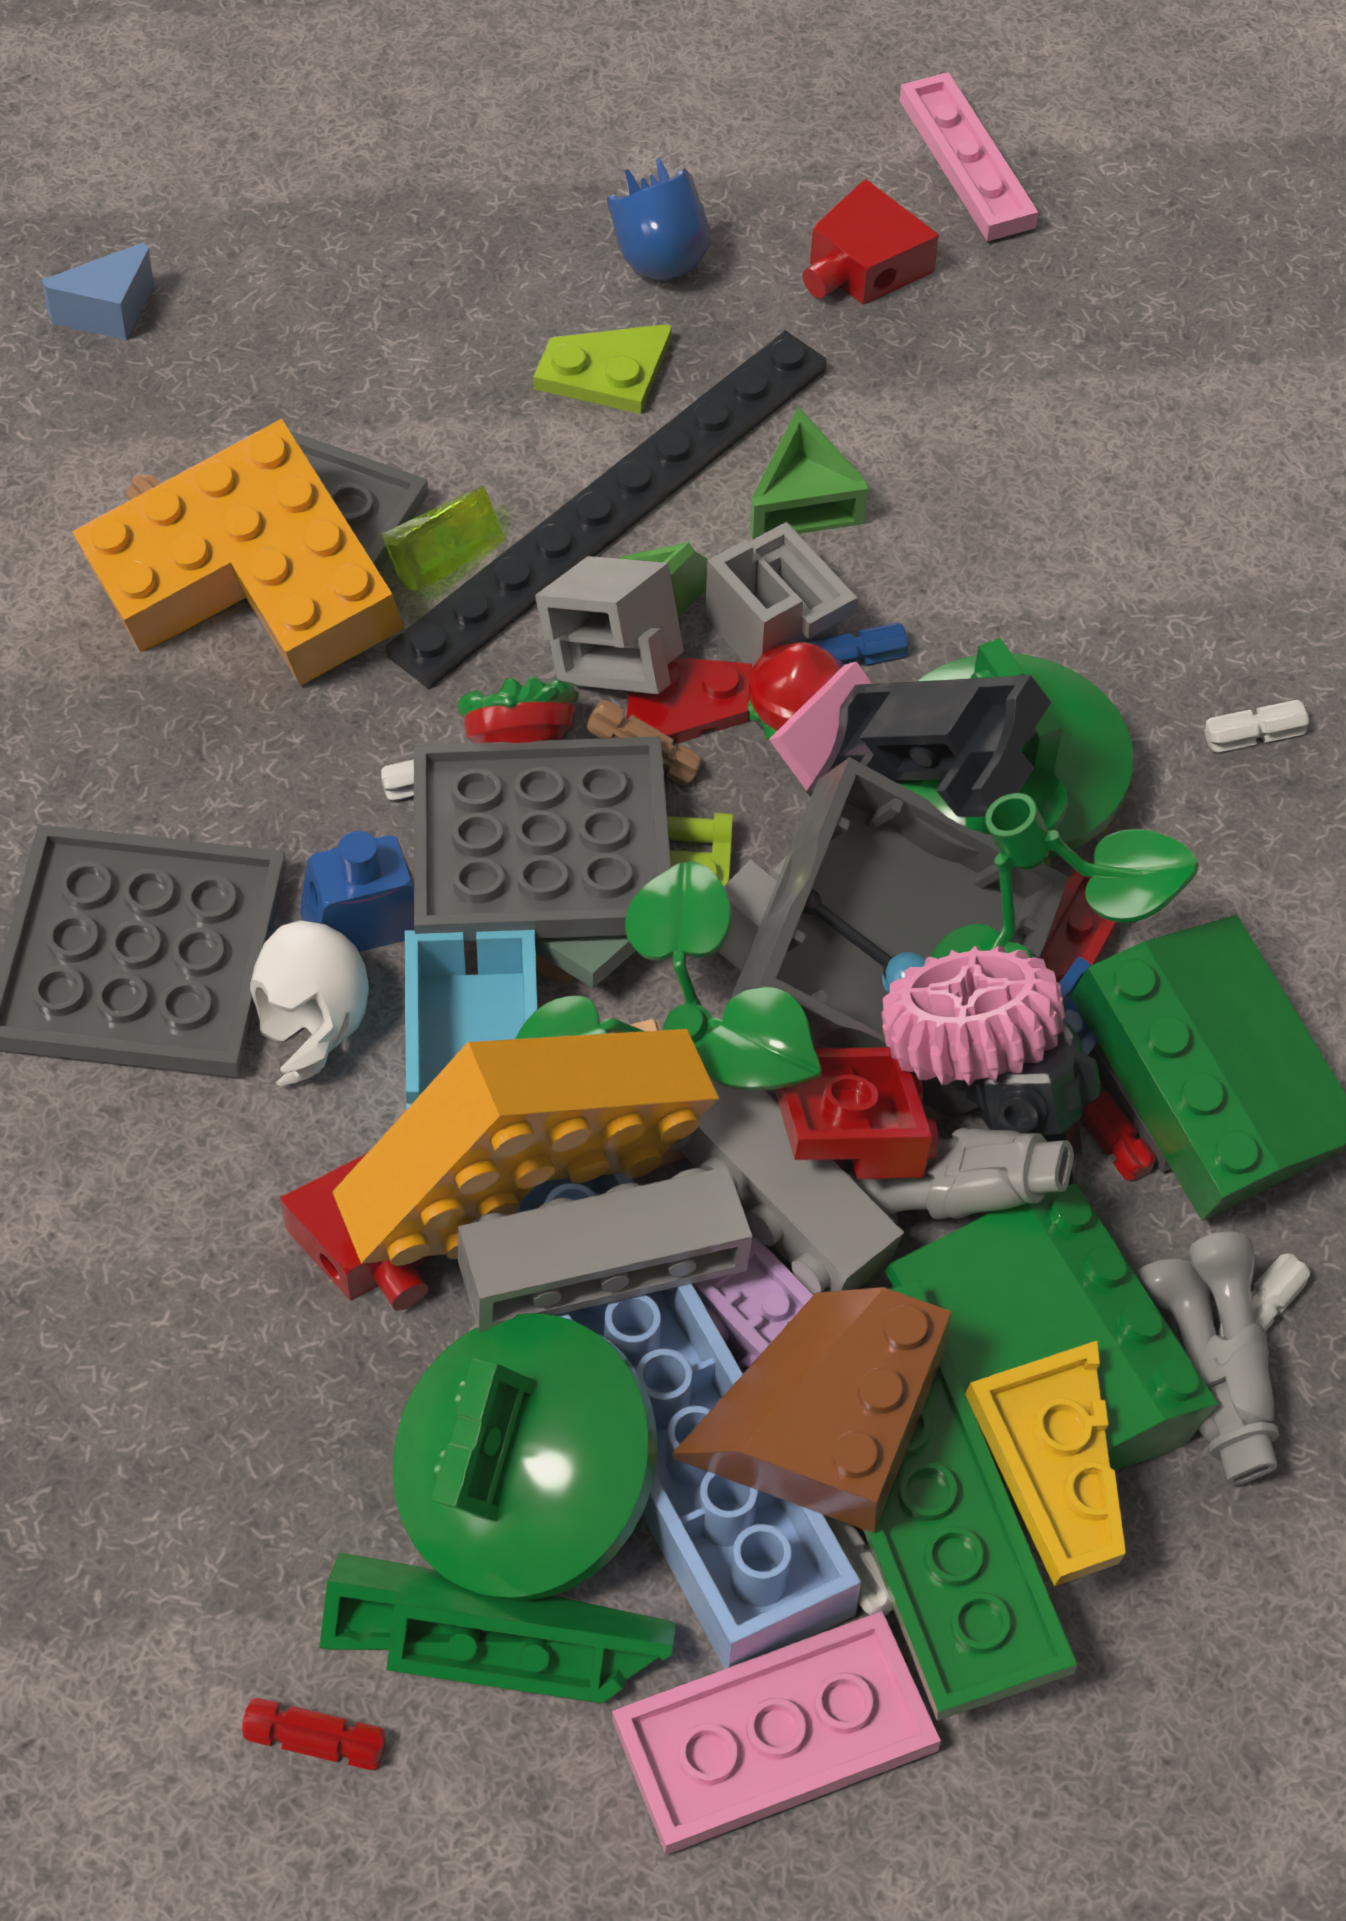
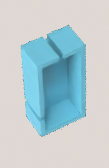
[405,930,537,1110]

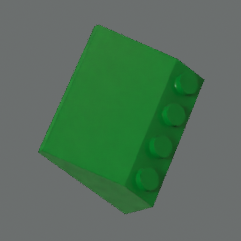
[1070,915,1346,1221]
[884,1183,1218,1470]

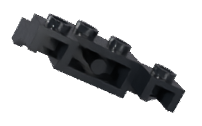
[806,675,1051,817]

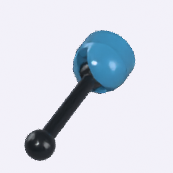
[802,889,926,994]

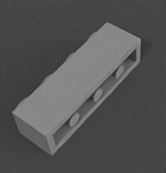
[670,1076,904,1294]
[458,1166,753,1332]

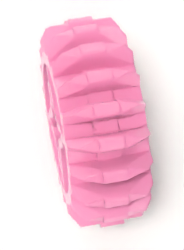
[881,946,1065,1086]

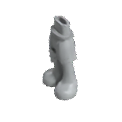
[847,1128,1074,1226]
[1135,1232,1279,1485]

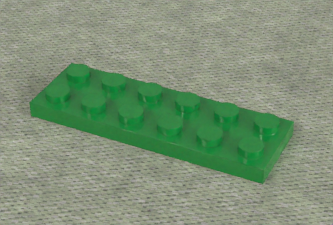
[787,1279,1077,1721]

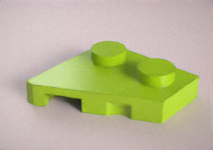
[533,324,672,414]

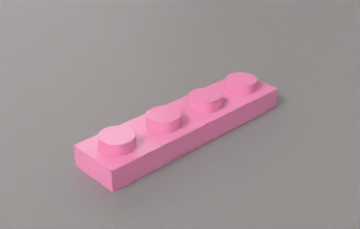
[899,72,1038,242]

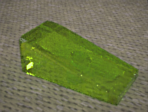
[381,486,505,591]

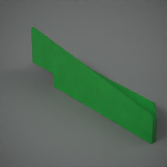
[319,1553,676,1703]

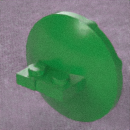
[894,638,1133,859]
[393,1313,657,1601]

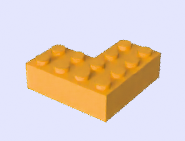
[72,419,404,686]
[333,1029,719,1266]

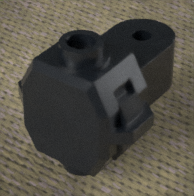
[964,1022,1101,1185]

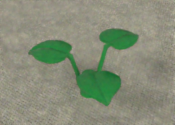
[930,767,1199,959]
[515,861,822,1090]

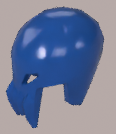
[607,157,710,281]

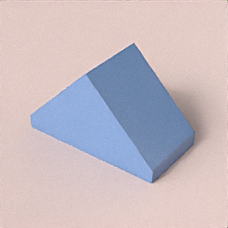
[41,242,154,340]

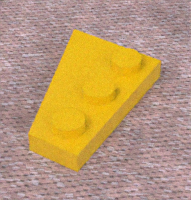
[965,1341,1126,1587]

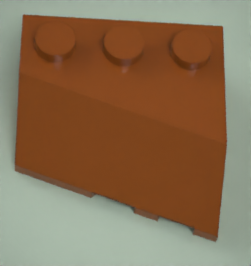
[672,1287,952,1533]

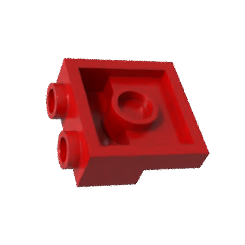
[775,1047,938,1179]

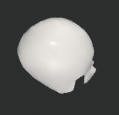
[250,920,369,1086]

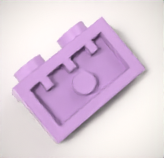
[694,1237,813,1373]

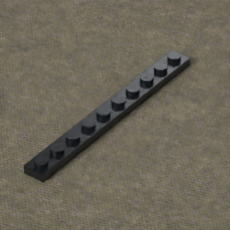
[386,330,827,689]

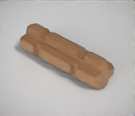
[587,700,701,786]

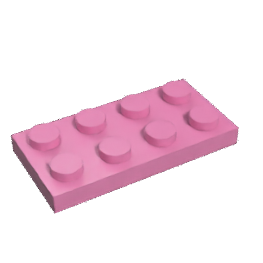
[612,1611,941,1855]

